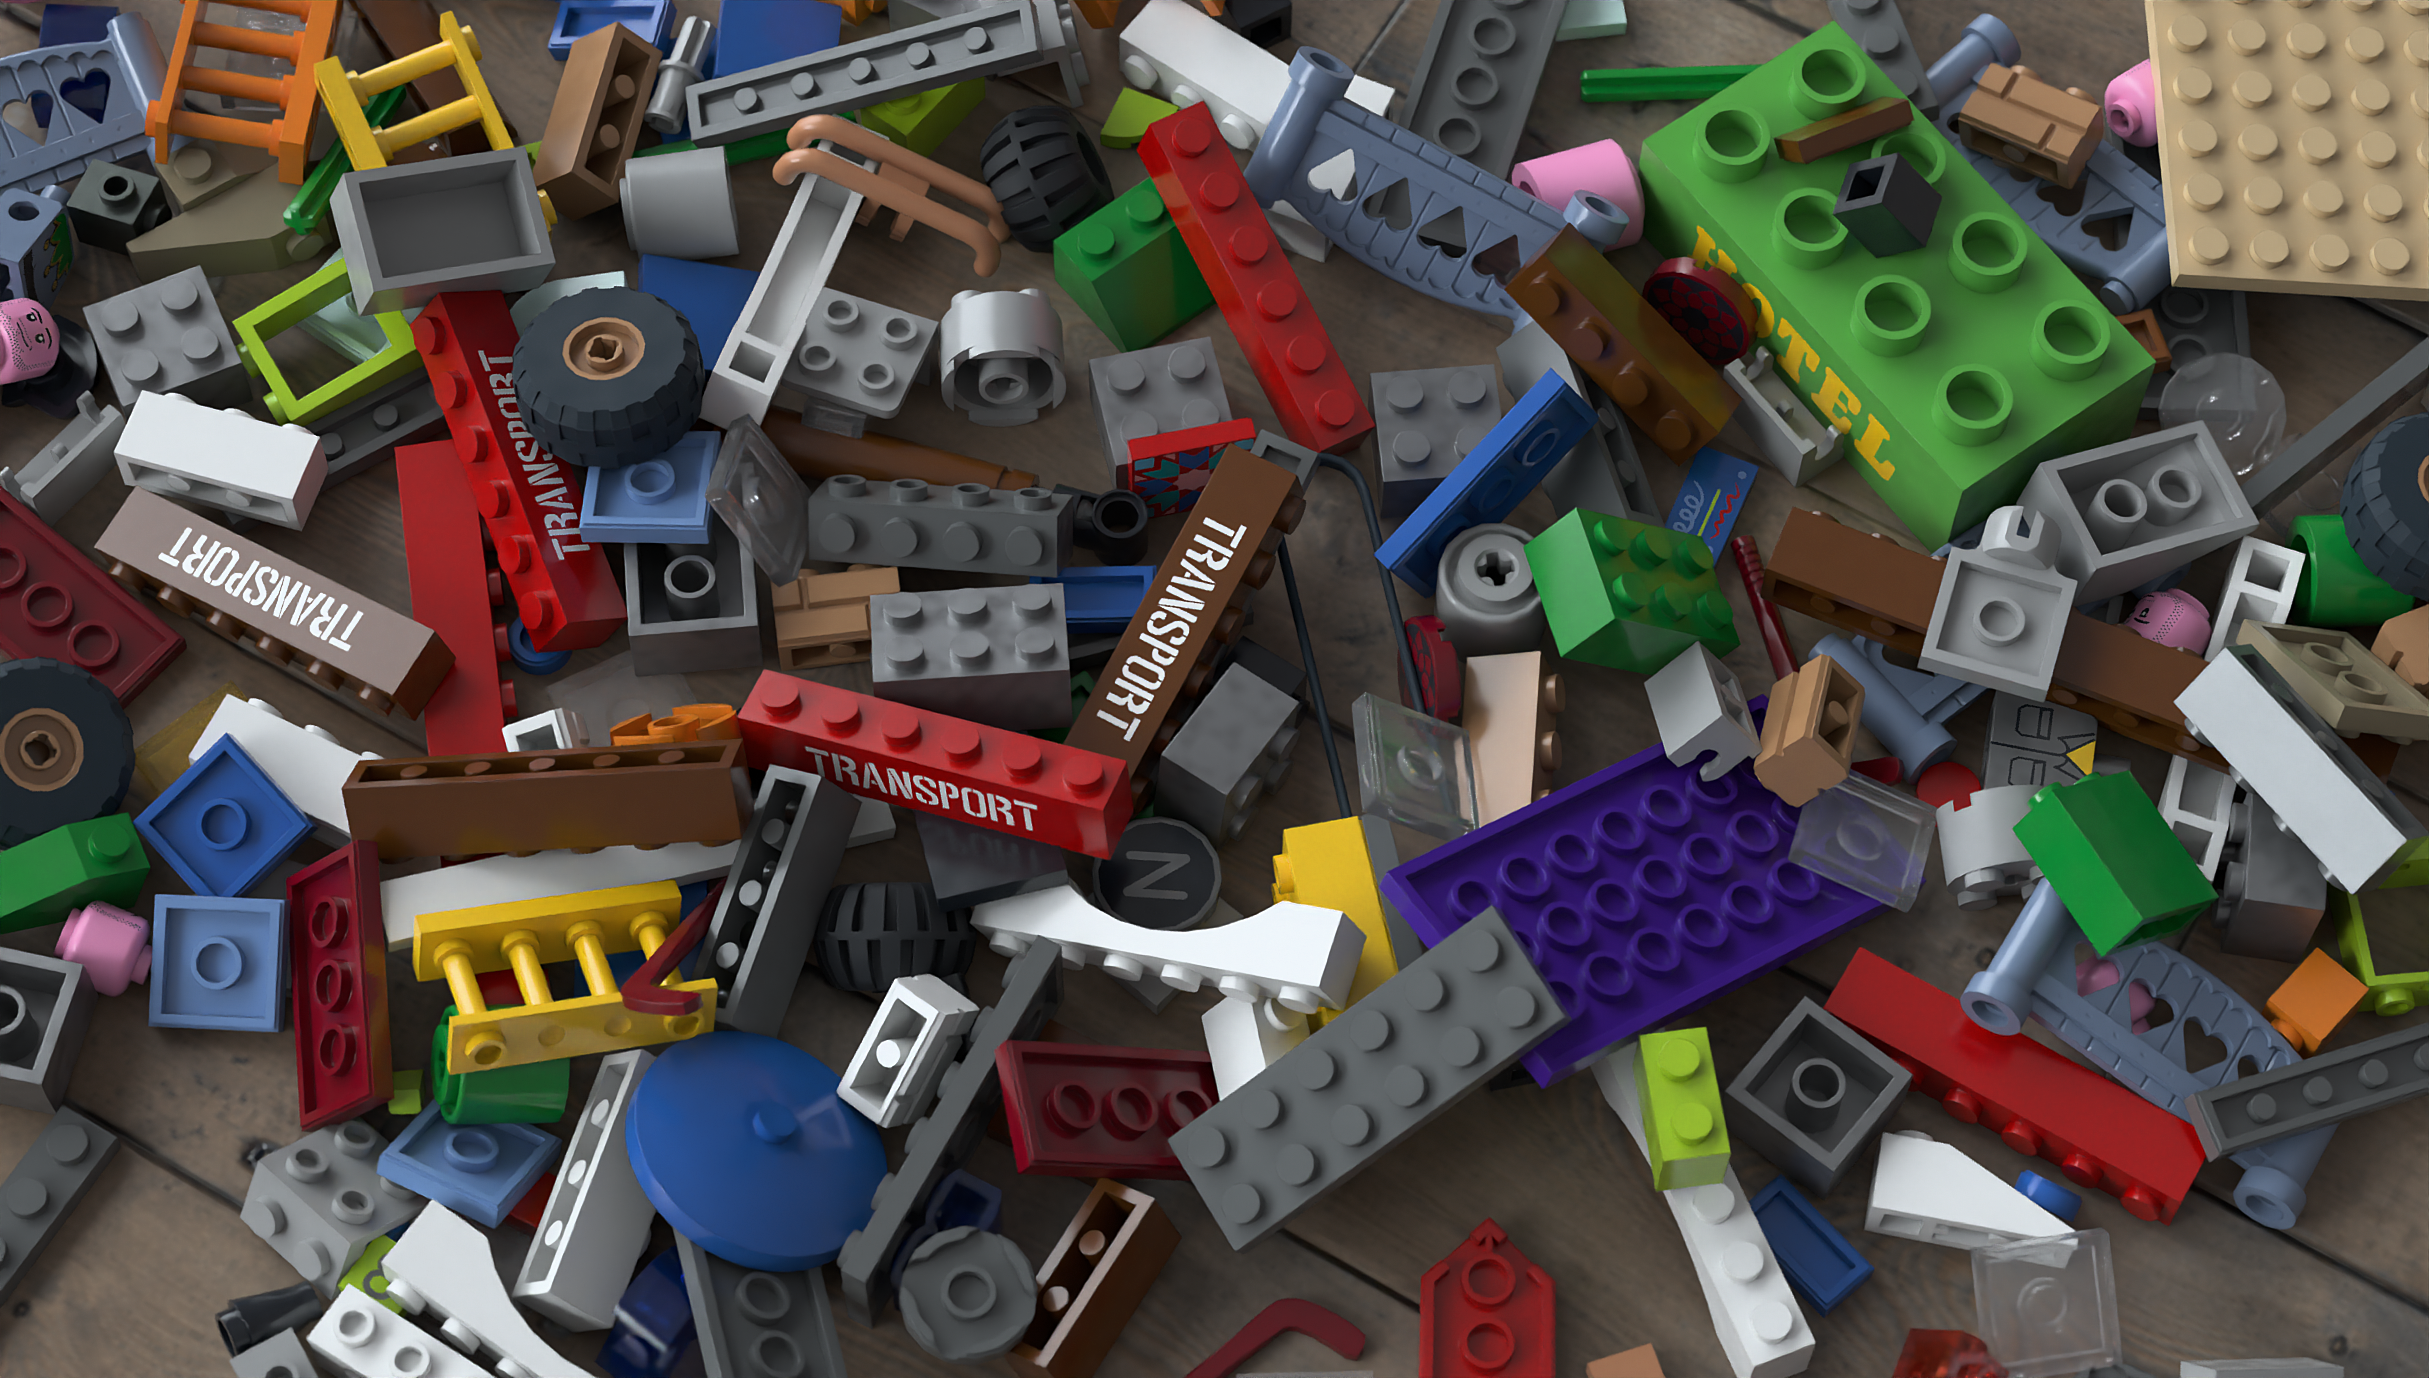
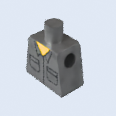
[1980,690,2131,790]

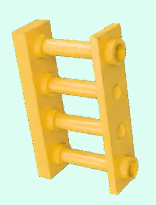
[314,10,558,242]
[412,879,718,1075]

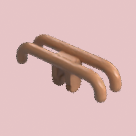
[772,114,1011,278]

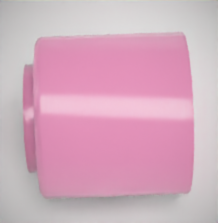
[1512,139,1645,253]

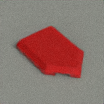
[1419,1216,1556,1378]

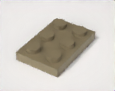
[2235,619,2429,745]

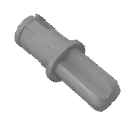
[644,16,716,134]

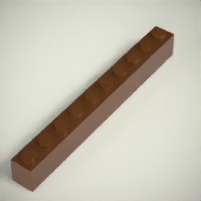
[1760,506,2401,786]

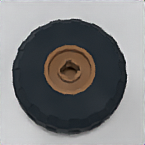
[512,286,705,470]
[2340,412,2429,602]
[0,657,136,851]

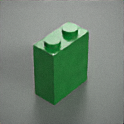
[2012,770,2219,957]

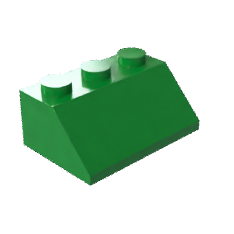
[1053,177,1217,353]

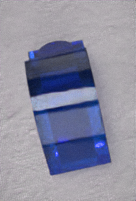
[594,1245,698,1378]

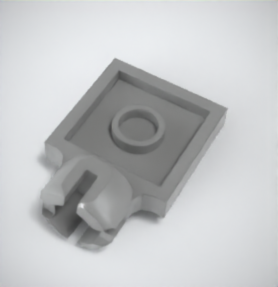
[1917,506,2078,703]

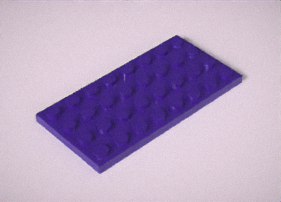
[1379,694,1927,1089]

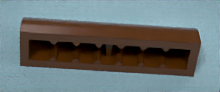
[344,0,519,157]

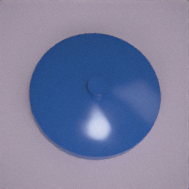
[625,1031,887,1272]

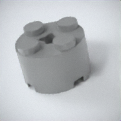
[939,288,1066,427]
[1936,785,2045,911]

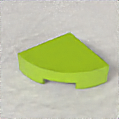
[1100,87,1179,149]
[388,1069,426,1114]

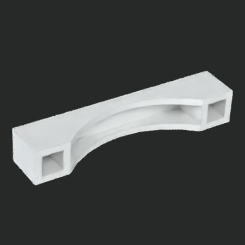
[699,113,889,441]
[2157,535,2306,884]
[970,877,1367,1014]
[1590,1027,1816,1378]
[381,1199,596,1378]

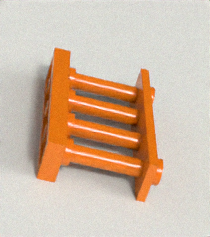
[145,0,344,186]

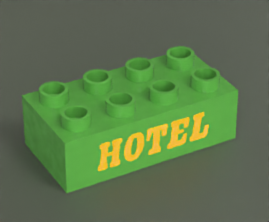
[1638,20,2156,554]

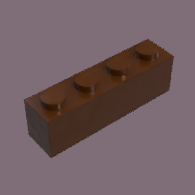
[1504,222,1743,467]

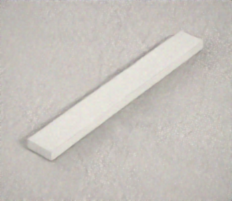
[380,793,896,952]

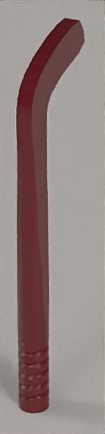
[1730,535,1905,793]
[620,875,729,1016]
[1183,1298,1366,1378]

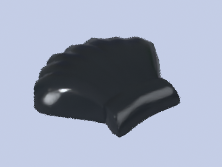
[1,315,100,420]

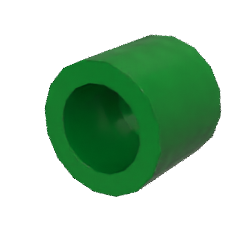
[2284,514,2416,628]
[431,1004,570,1125]

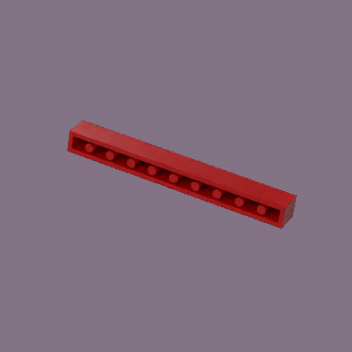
[394,439,554,1004]

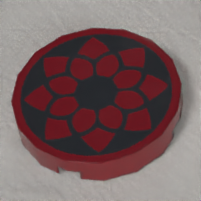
[1642,257,1759,365]
[1397,615,1461,745]

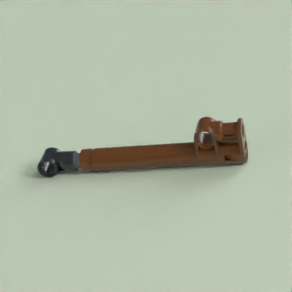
[584,387,1148,566]

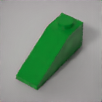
[0,812,150,935]

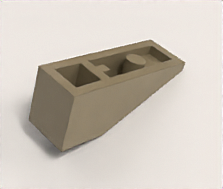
[153,111,338,217]
[126,162,333,285]

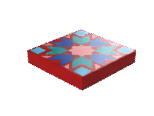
[1127,417,1256,519]

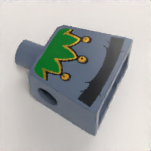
[0,185,75,312]

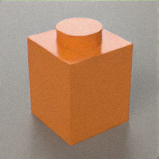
[2261,947,2369,1060]

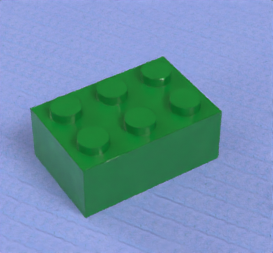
[1523,507,1741,676]

